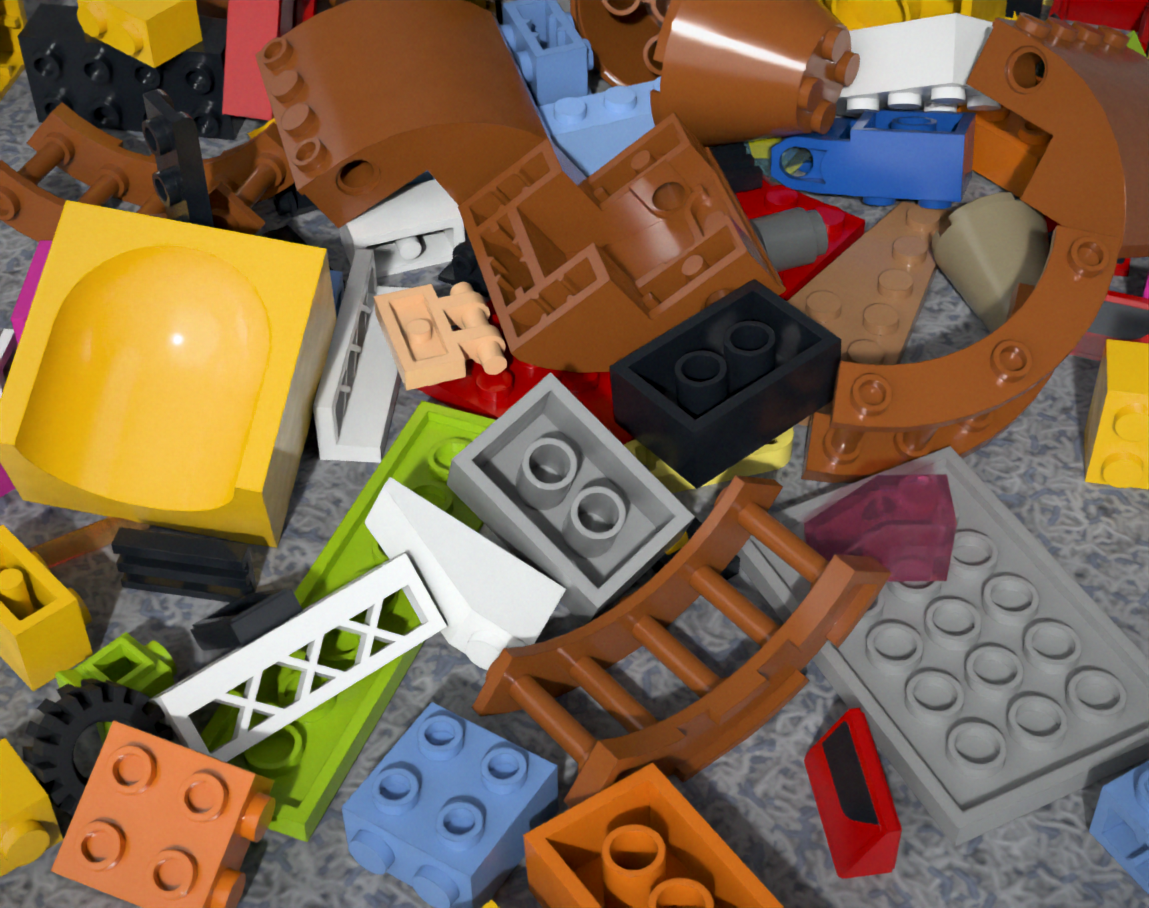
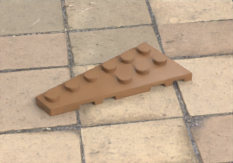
[787,201,953,426]

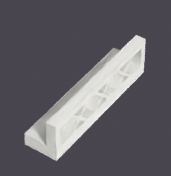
[313,249,409,463]
[148,553,447,762]

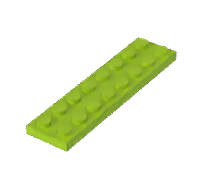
[200,400,496,842]

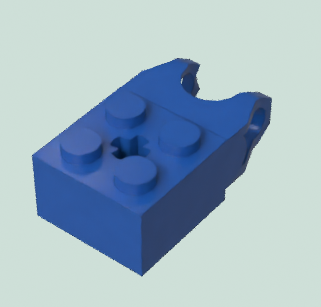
[771,108,976,209]

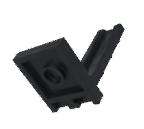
[142,89,345,292]

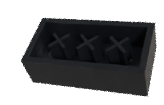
[18,3,247,140]

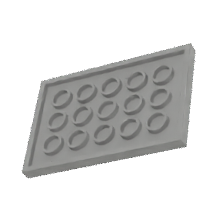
[736,446,1149,847]

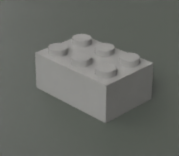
[446,372,695,625]

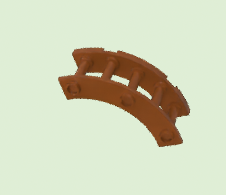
[0,102,294,242]
[801,225,1121,483]
[471,475,892,808]

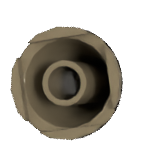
[931,192,1050,333]

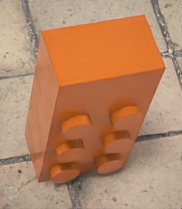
[523,763,784,908]

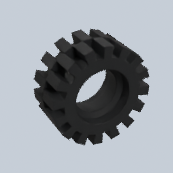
[23,678,174,816]

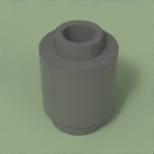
[749,207,828,272]

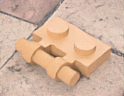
[374,282,507,391]

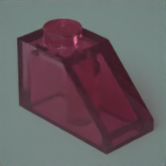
[803,474,957,583]

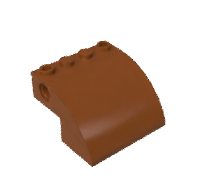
[255,0,553,229]
[966,12,1149,259]
[458,112,787,373]

